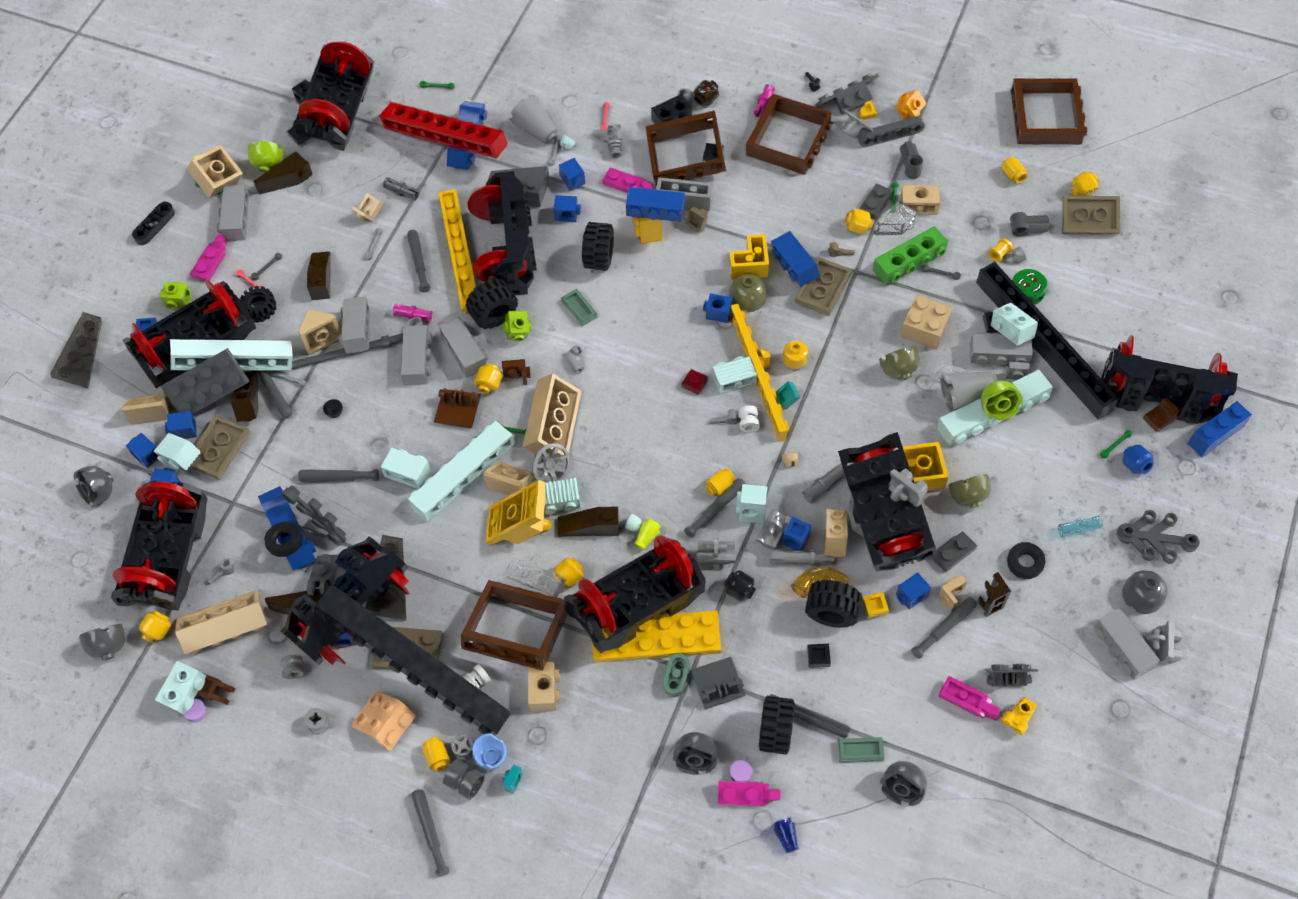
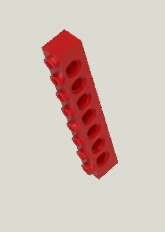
[379,102,508,159]

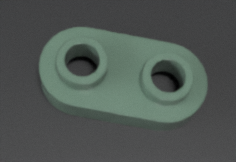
[663,653,690,697]

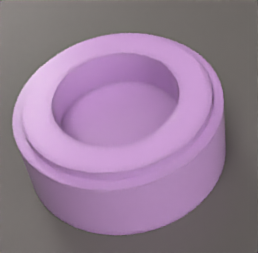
[184,699,207,722]
[730,760,752,781]

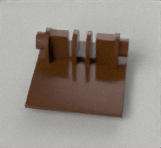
[434,388,481,428]

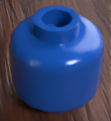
[1122,445,1154,474]

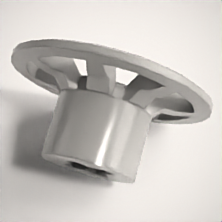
[842,109,873,139]
[532,443,570,483]

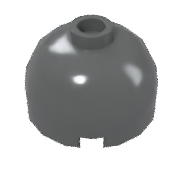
[73,466,113,507]
[1122,570,1167,614]
[79,624,125,661]
[672,732,718,775]
[880,761,927,806]

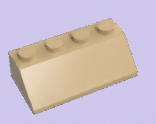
[522,373,582,457]
[175,589,267,655]

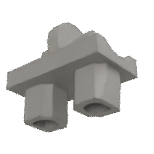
[889,469,928,507]
[756,509,791,549]
[697,538,735,564]
[1147,621,1182,664]

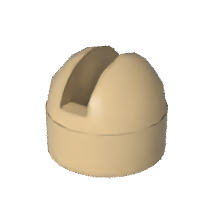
[782,452,798,467]

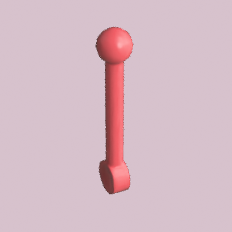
[600,102,610,130]
[236,270,261,289]

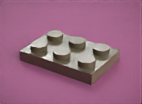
[1062,195,1120,234]
[795,257,852,316]
[189,415,251,480]
[372,627,443,670]

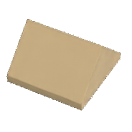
[299,310,342,355]
[122,393,171,425]
[484,461,534,495]

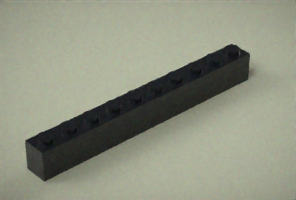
[976,262,1119,420]
[313,584,512,736]

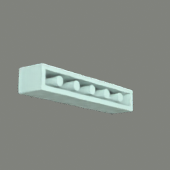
[170,340,293,370]
[937,370,1053,446]
[408,421,514,523]

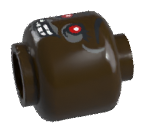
[693,80,719,106]

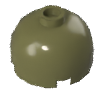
[729,274,767,312]
[879,346,920,381]
[948,474,991,509]

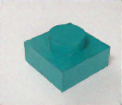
[775,381,800,409]
[502,764,523,794]

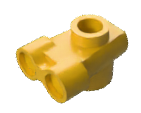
[1000,697,1037,735]

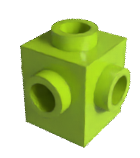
[160,281,192,310]
[503,311,532,341]

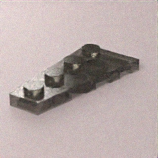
[50,312,102,389]
[365,535,407,621]

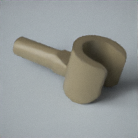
[828,242,855,257]

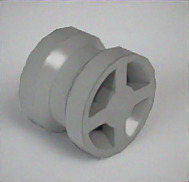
[281,655,304,679]
[304,708,330,735]
[451,734,473,761]

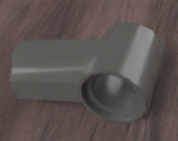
[900,141,923,179]
[1010,212,1049,237]

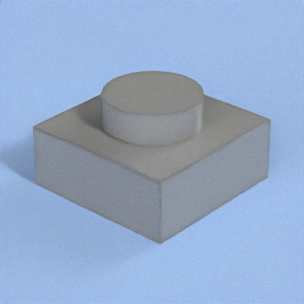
[1006,362,1030,380]

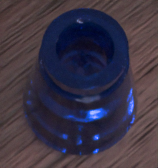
[773,817,799,853]

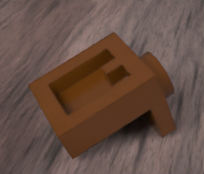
[502,359,531,385]
[1143,397,1179,432]

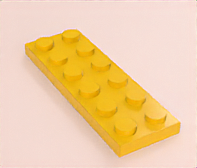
[592,610,721,662]

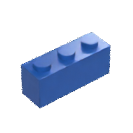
[626,187,685,222]
[771,231,820,287]
[1187,401,1252,457]

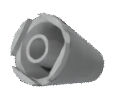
[509,95,557,143]
[940,372,997,412]

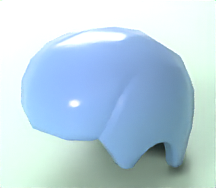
[472,733,507,770]

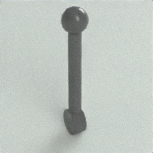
[251,253,282,281]
[922,265,961,280]

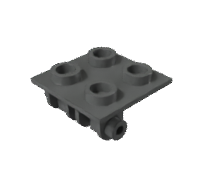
[690,657,746,709]
[985,664,1038,687]

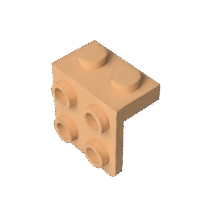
[351,692,416,751]

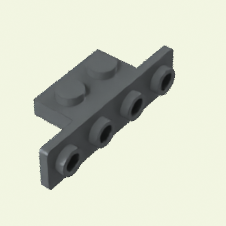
[815,73,879,115]

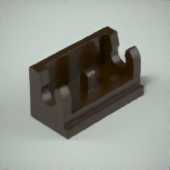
[978,572,1011,617]

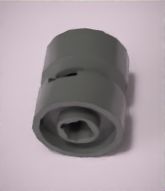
[443,758,485,800]

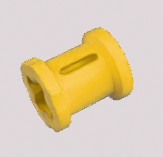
[988,238,1013,263]

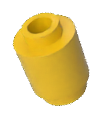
[1001,157,1028,184]
[705,468,736,497]
[422,737,450,772]

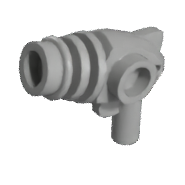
[593,124,622,158]

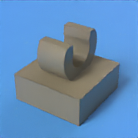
[686,207,709,233]

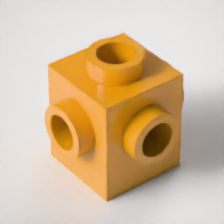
[894,90,926,120]

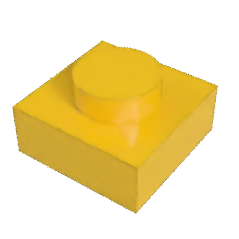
[862,592,889,618]

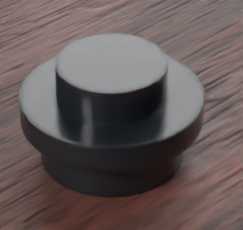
[323,399,343,418]

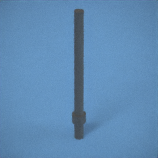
[292,333,403,369]

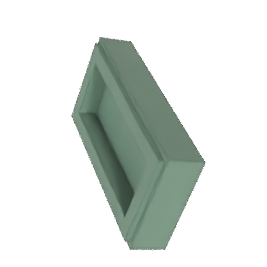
[561,289,598,326]
[838,737,885,763]

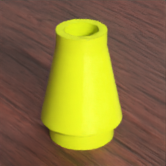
[634,519,661,550]

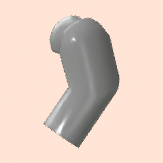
[567,345,584,374]

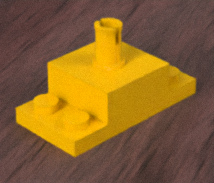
[485,480,551,545]

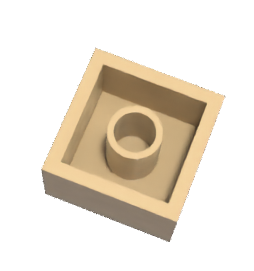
[187,145,243,198]
[901,294,953,349]

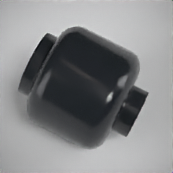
[724,570,756,601]

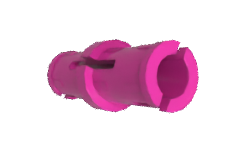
[754,84,775,118]
[393,303,433,323]

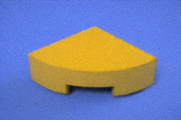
[859,100,877,121]
[757,348,771,368]

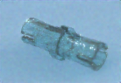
[1058,516,1103,537]

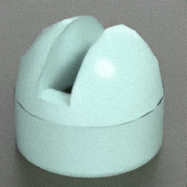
[560,135,575,150]
[625,514,642,532]

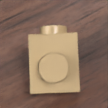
[351,193,384,222]
[939,575,967,611]

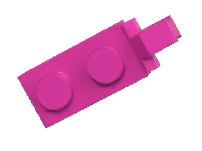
[602,167,653,193]
[190,234,227,281]
[938,676,1001,721]
[718,780,780,806]

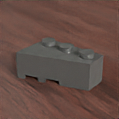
[487,166,550,207]

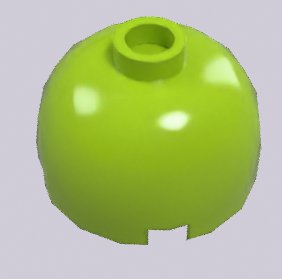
[248,141,284,173]
[981,380,1023,420]

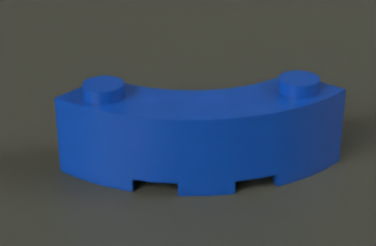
[447,101,487,169]
[258,486,316,571]

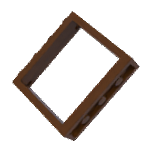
[1010,78,1087,144]
[746,94,833,175]
[645,110,727,187]
[461,580,568,671]

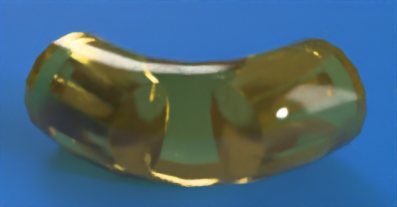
[791,566,850,599]

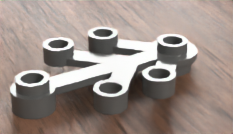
[281,486,347,545]
[1117,510,1200,564]

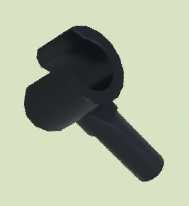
[805,72,821,92]

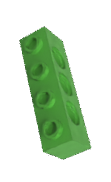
[873,226,948,285]

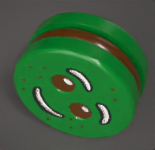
[1012,269,1048,305]

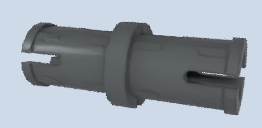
[383,177,420,201]

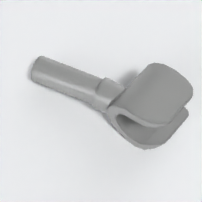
[710,409,738,424]
[207,559,234,584]

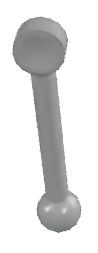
[548,135,562,166]
[365,228,382,260]
[269,370,306,386]

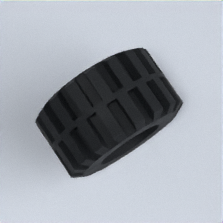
[582,222,614,271]
[465,279,518,329]
[805,580,862,628]
[758,695,795,755]

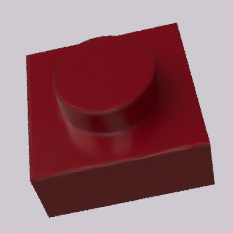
[682,369,708,395]

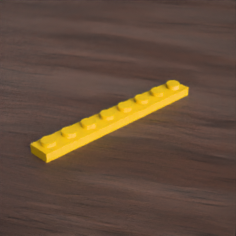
[438,189,476,313]
[730,304,789,442]

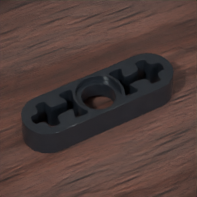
[132,202,175,245]

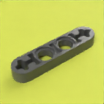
[857,116,925,147]

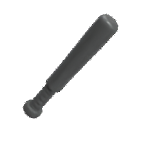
[407,230,430,292]
[257,370,292,418]
[298,469,379,482]
[684,478,746,538]
[911,597,977,659]
[411,789,449,877]

